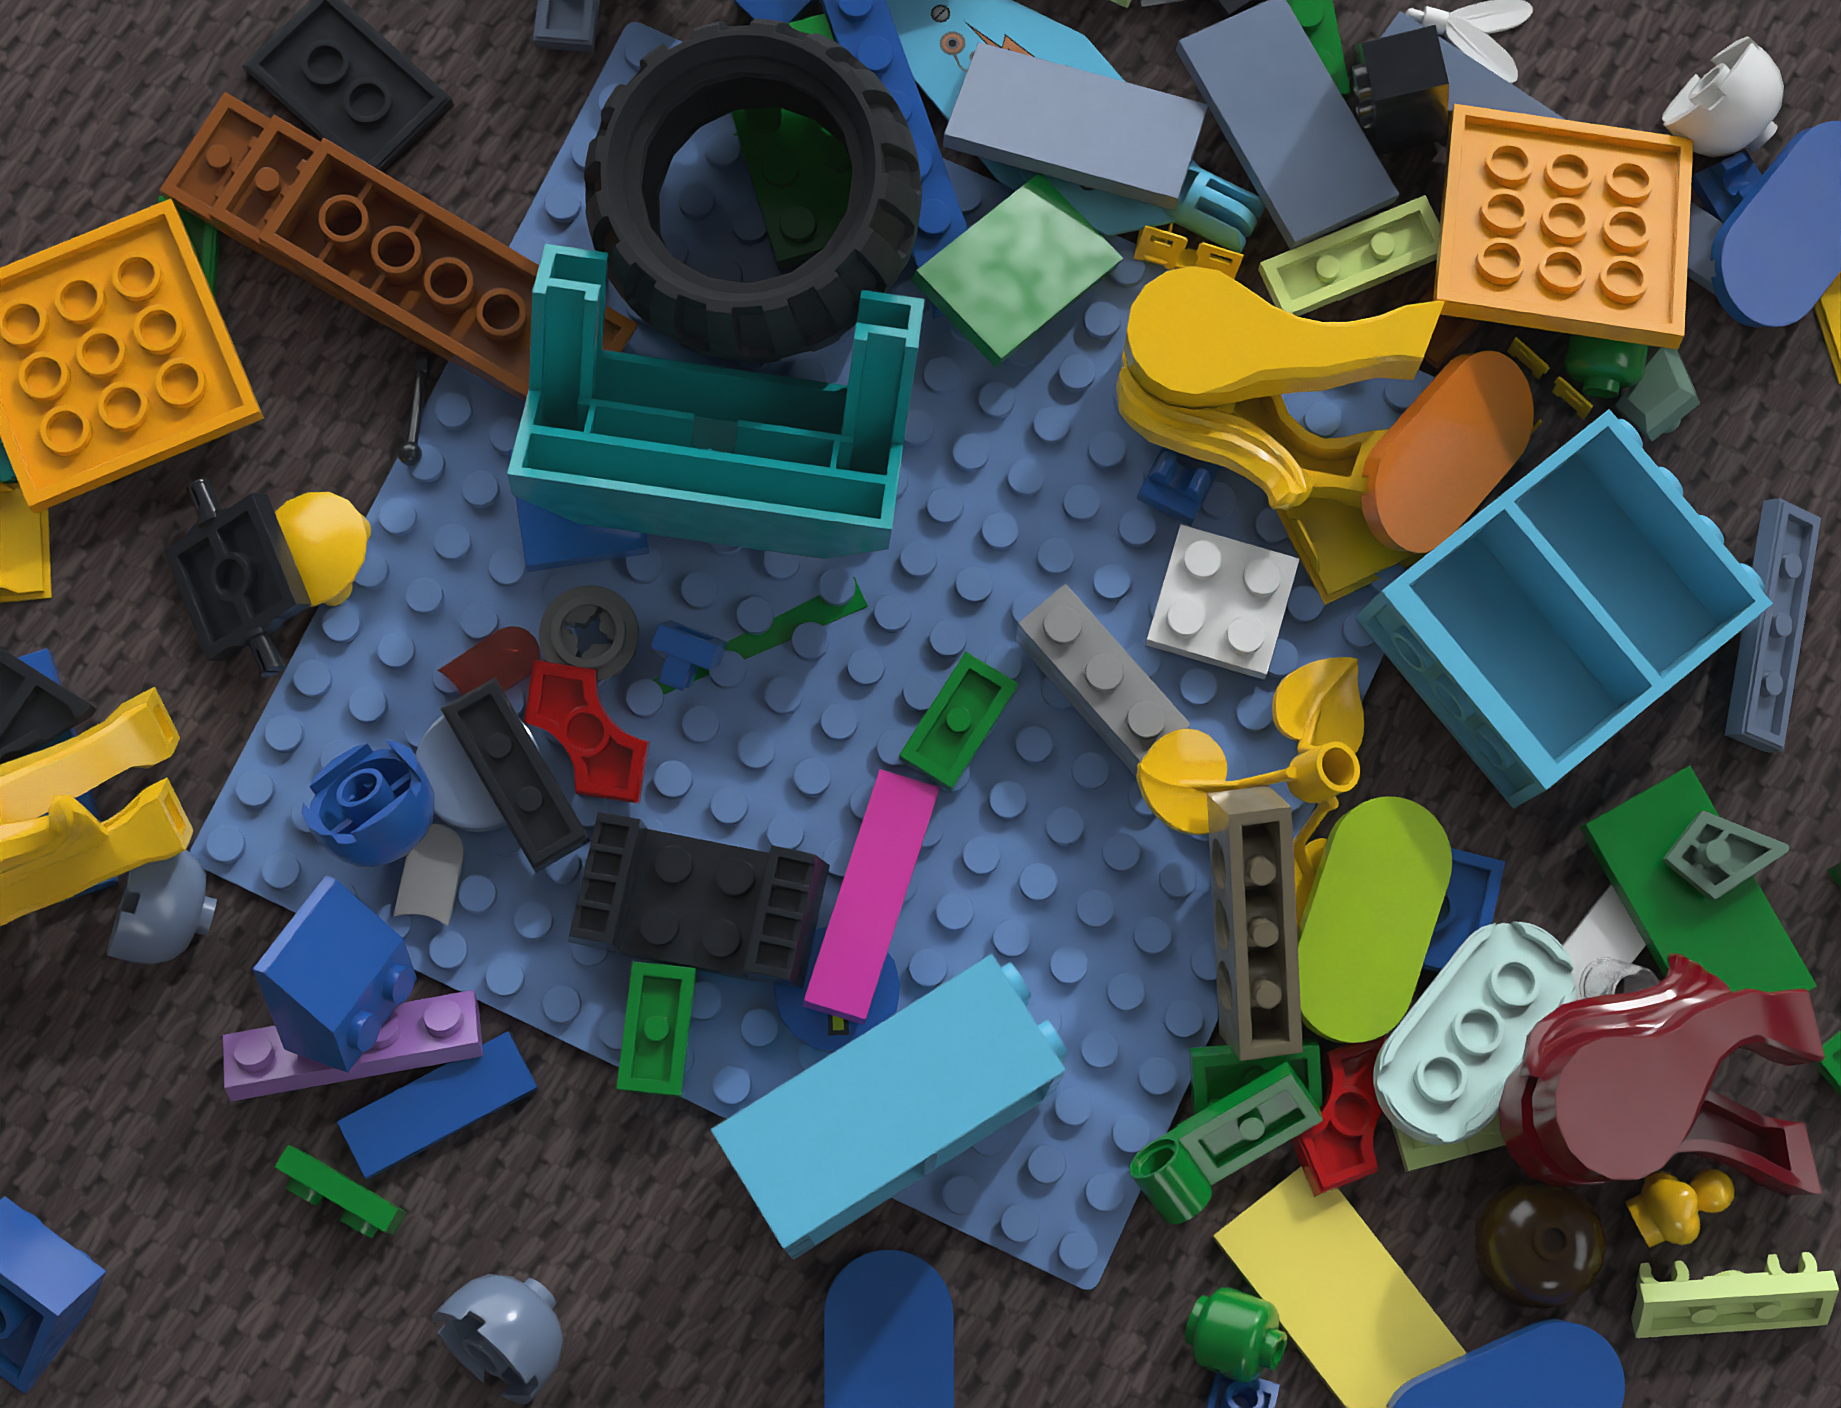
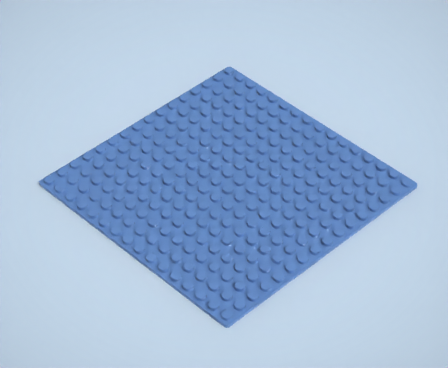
[190,22,1435,1290]

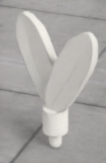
[1406,0,1533,83]

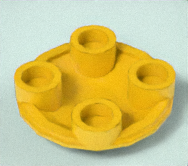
[275,492,371,607]

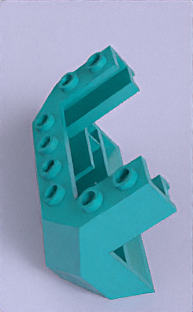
[507,244,925,559]

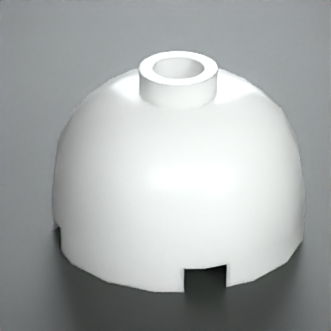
[1662,36,1784,158]

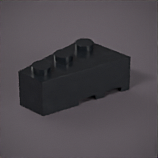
[1351,25,1449,155]

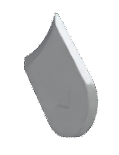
[393,824,464,926]

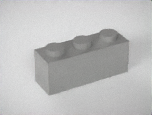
[1015,583,1191,777]

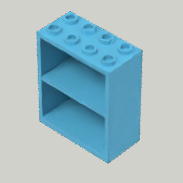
[1355,409,1773,809]
[711,954,1068,1260]

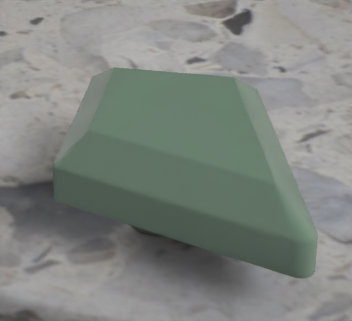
[1615,347,1700,442]
[1662,811,1789,901]

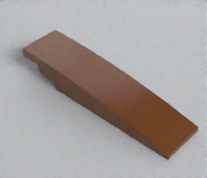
[159,92,638,402]

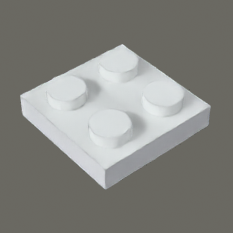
[1145,525,1299,680]

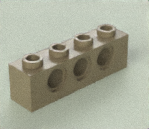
[1207,786,1303,1061]

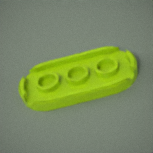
[1297,796,1452,1043]

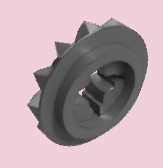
[539,585,639,683]

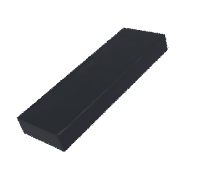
[440,677,591,873]

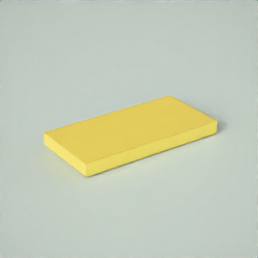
[1211,1166,1467,1408]

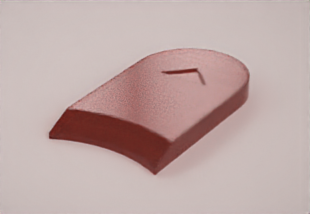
[437,626,540,696]

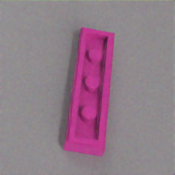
[803,769,940,1025]

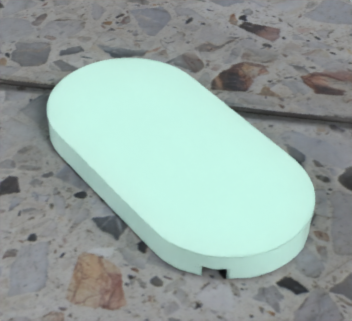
[1373,921,1577,1145]

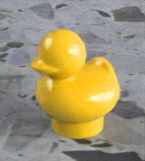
[1625,1168,1735,1248]

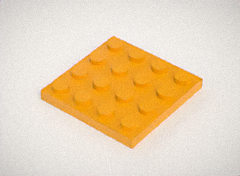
[1433,104,1693,350]
[0,198,264,513]

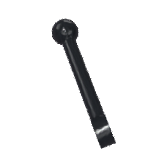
[398,351,431,466]

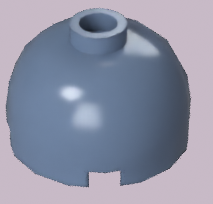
[107,850,217,965]
[432,1274,563,1404]

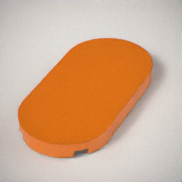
[1361,351,1534,553]

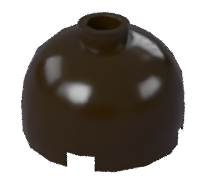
[1474,1179,1606,1309]

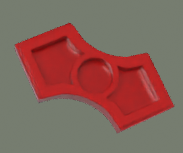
[524,660,650,804]
[1290,1035,1386,1197]

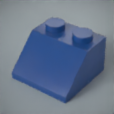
[253,876,417,1073]
[0,1196,106,1394]

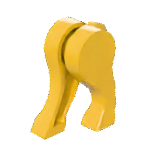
[1116,266,1445,510]
[0,687,194,926]

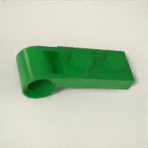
[1129,1061,1323,1224]

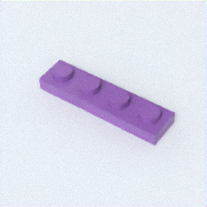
[223,990,483,1101]

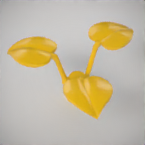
[1136,657,1364,930]

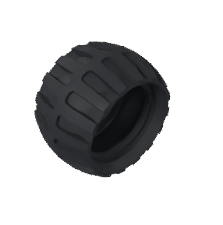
[584,18,922,363]

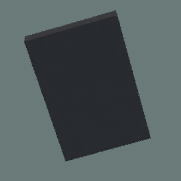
[242,0,454,173]

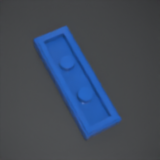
[337,1031,539,1180]

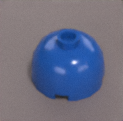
[301,741,435,867]

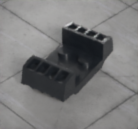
[568,812,830,989]

